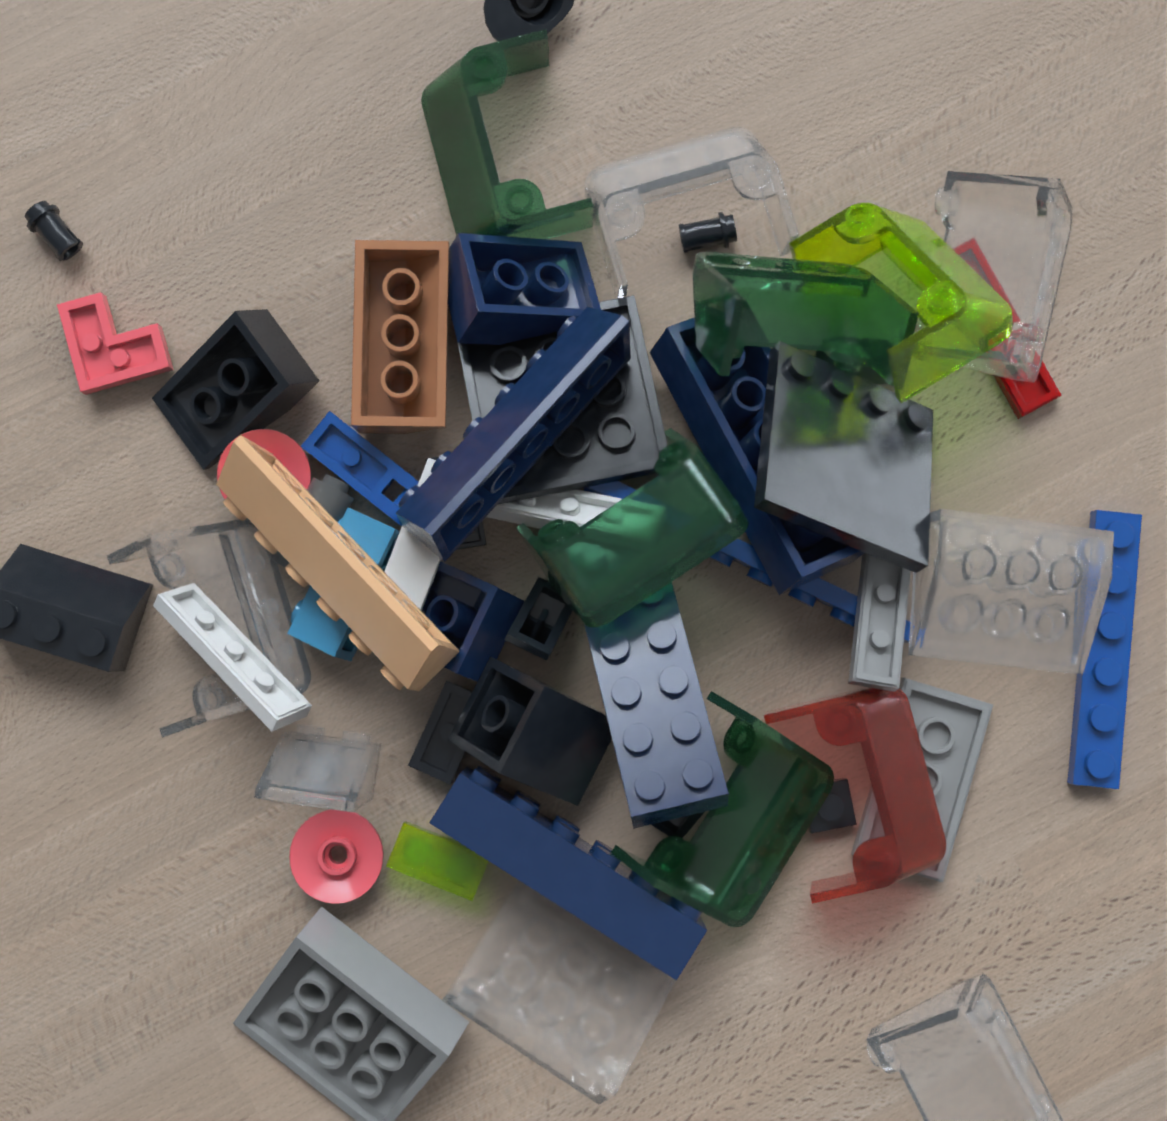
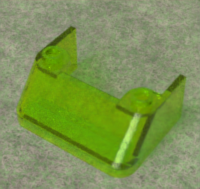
[789,203,1013,404]

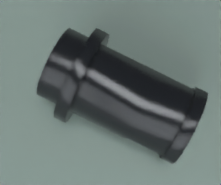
[25,201,83,261]
[678,212,737,253]

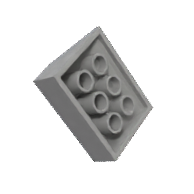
[233,907,469,1121]

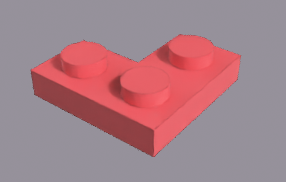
[57,292,174,395]

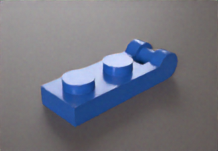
[301,411,419,526]

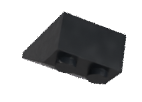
[152,309,320,470]

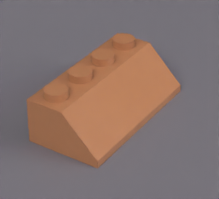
[351,240,449,434]

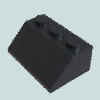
[0,544,153,672]

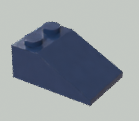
[448,233,601,345]
[422,561,524,682]

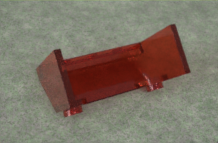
[763,687,947,904]

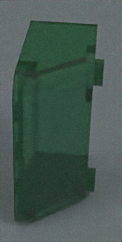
[421,29,594,239]
[692,252,919,386]
[516,428,749,628]
[611,691,834,928]

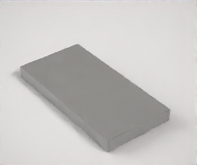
[851,678,993,883]

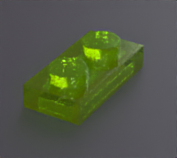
[386,821,488,901]

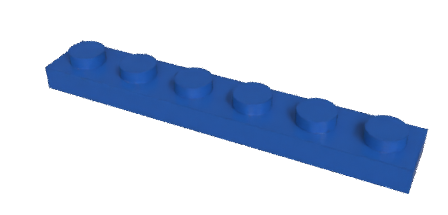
[1067,510,1142,789]

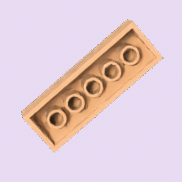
[216,435,460,691]

